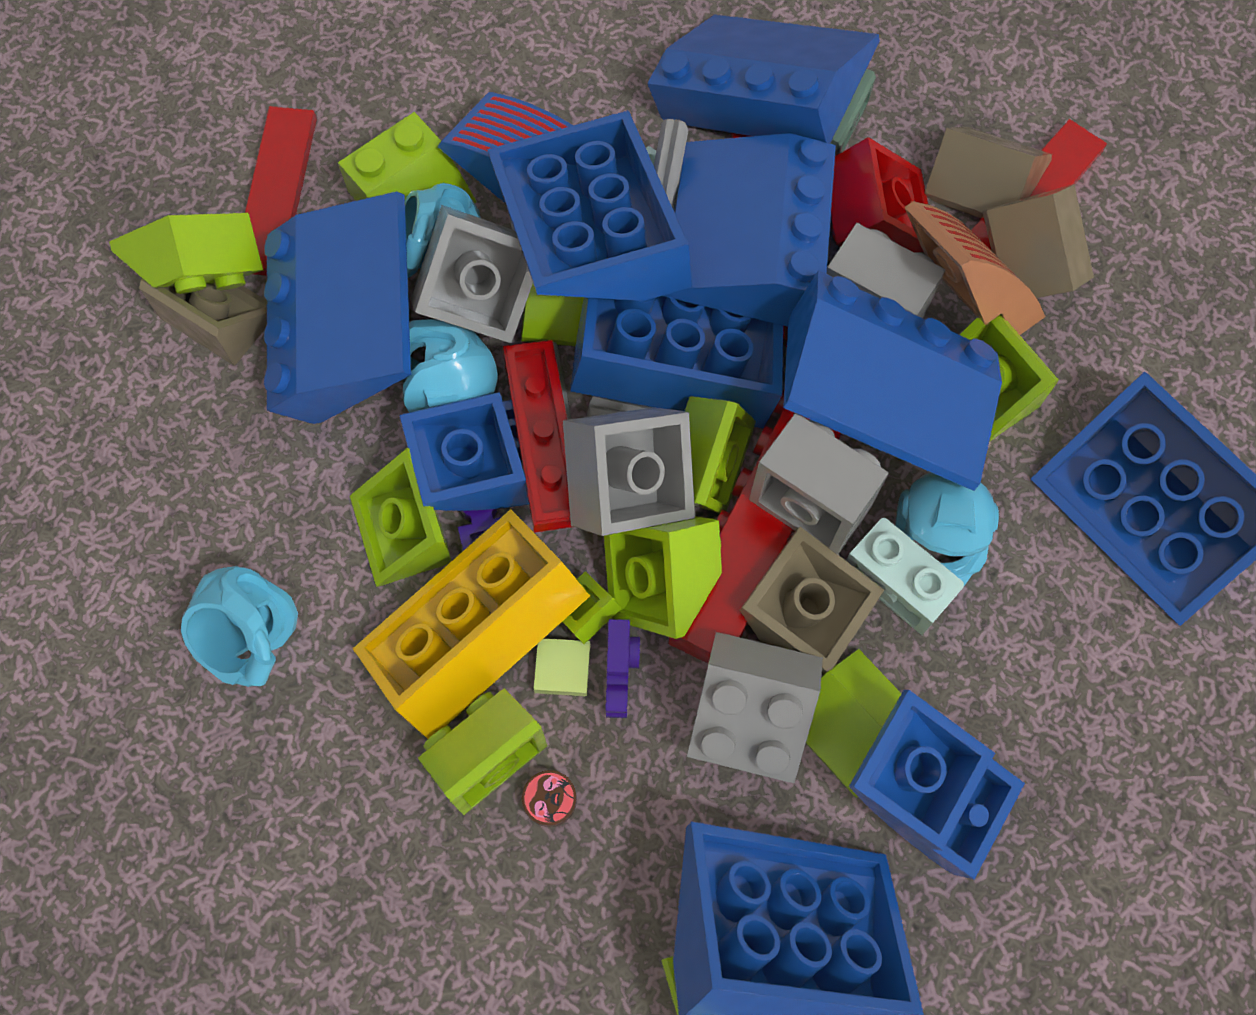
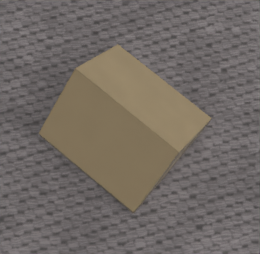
[925,127,1052,218]
[983,184,1094,298]
[139,279,267,366]
[740,527,884,675]

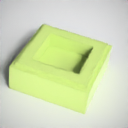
[534,639,591,696]

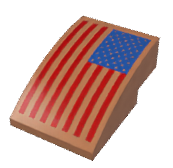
[904,201,1045,335]

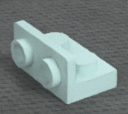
[846,518,964,635]

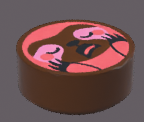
[522,770,577,827]

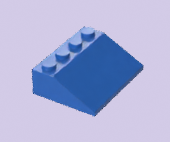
[647,14,880,143]
[487,110,692,301]
[663,133,836,326]
[264,191,411,424]
[783,270,1002,491]
[570,296,783,428]
[1031,371,1256,626]
[673,822,924,1015]

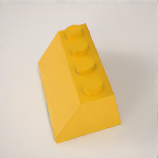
[352,509,590,739]

